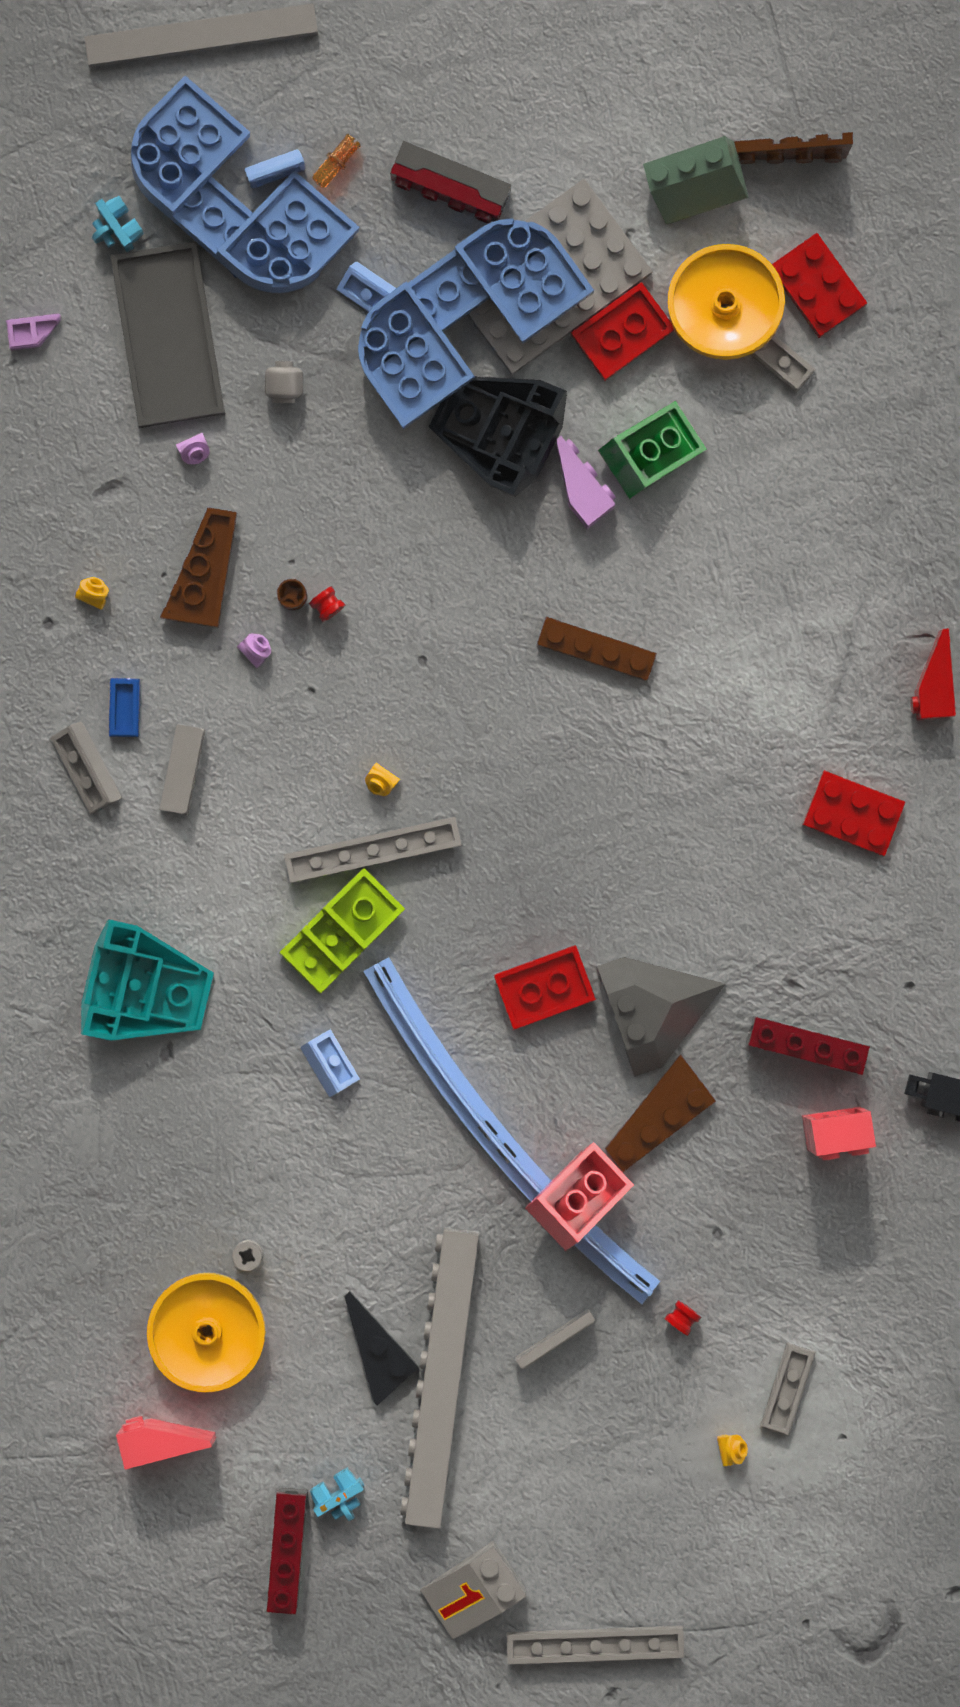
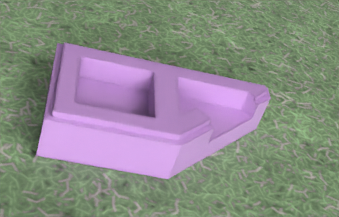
[6,314,61,351]

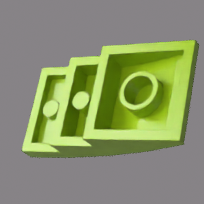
[279,868,405,994]

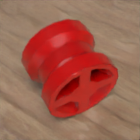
[309,586,346,622]
[664,1300,702,1336]

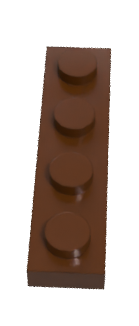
[537,617,657,681]

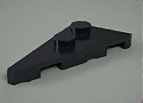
[344,1291,419,1406]

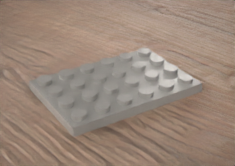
[467,179,653,375]

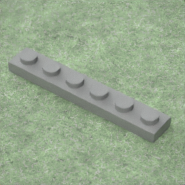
[284,817,462,883]
[507,1626,684,1664]

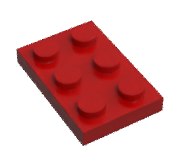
[772,233,867,338]
[571,282,675,381]
[802,770,906,857]
[494,945,596,1030]

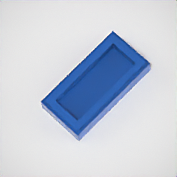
[109,678,140,737]

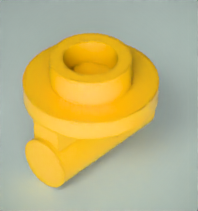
[75,577,109,610]
[365,763,400,796]
[717,1435,748,1466]

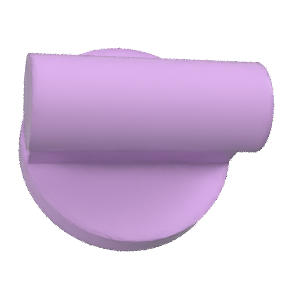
[176,433,209,464]
[237,633,271,668]

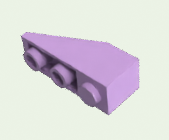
[556,436,616,529]

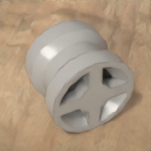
[232,1240,263,1271]

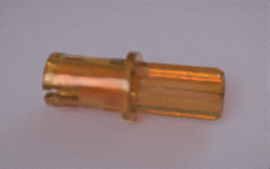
[312,134,361,188]

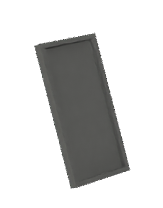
[110,241,225,428]

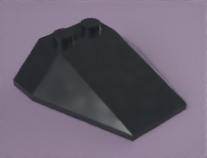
[429,376,567,497]

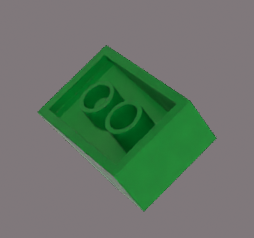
[598,400,707,499]

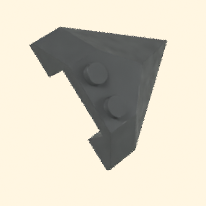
[597,957,725,1077]

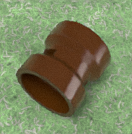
[277,579,308,611]

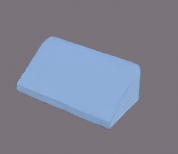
[245,150,306,189]
[336,262,396,312]
[301,1029,360,1097]

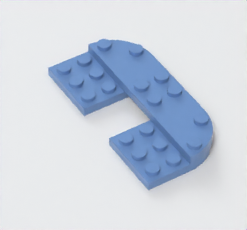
[131,76,360,293]
[358,219,594,429]

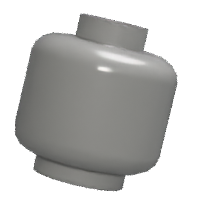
[265,361,303,403]

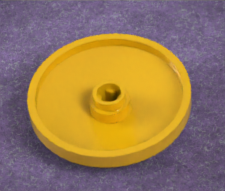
[668,244,785,360]
[147,1273,266,1392]

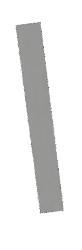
[84,3,318,68]

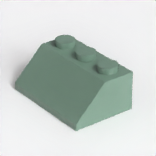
[643,136,749,225]

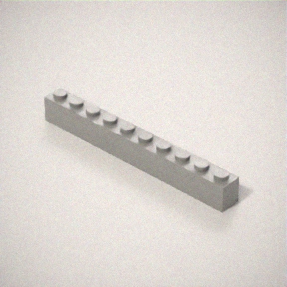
[400,1228,479,1529]

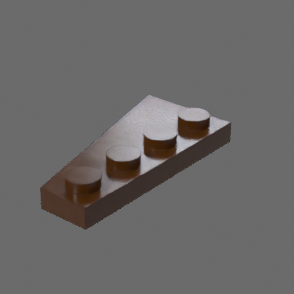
[734,132,853,164]
[160,508,237,628]
[605,1054,716,1172]

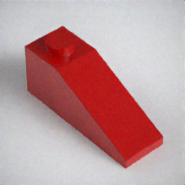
[910,628,956,720]

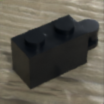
[904,1072,960,1122]

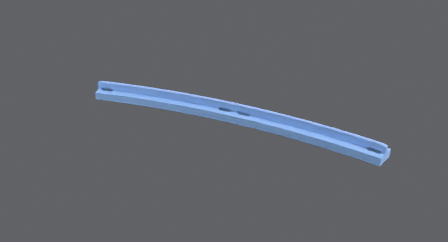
[363,957,660,1304]

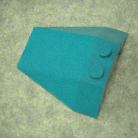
[81,919,214,1041]

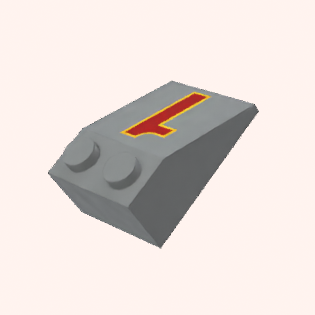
[420,1540,526,1639]

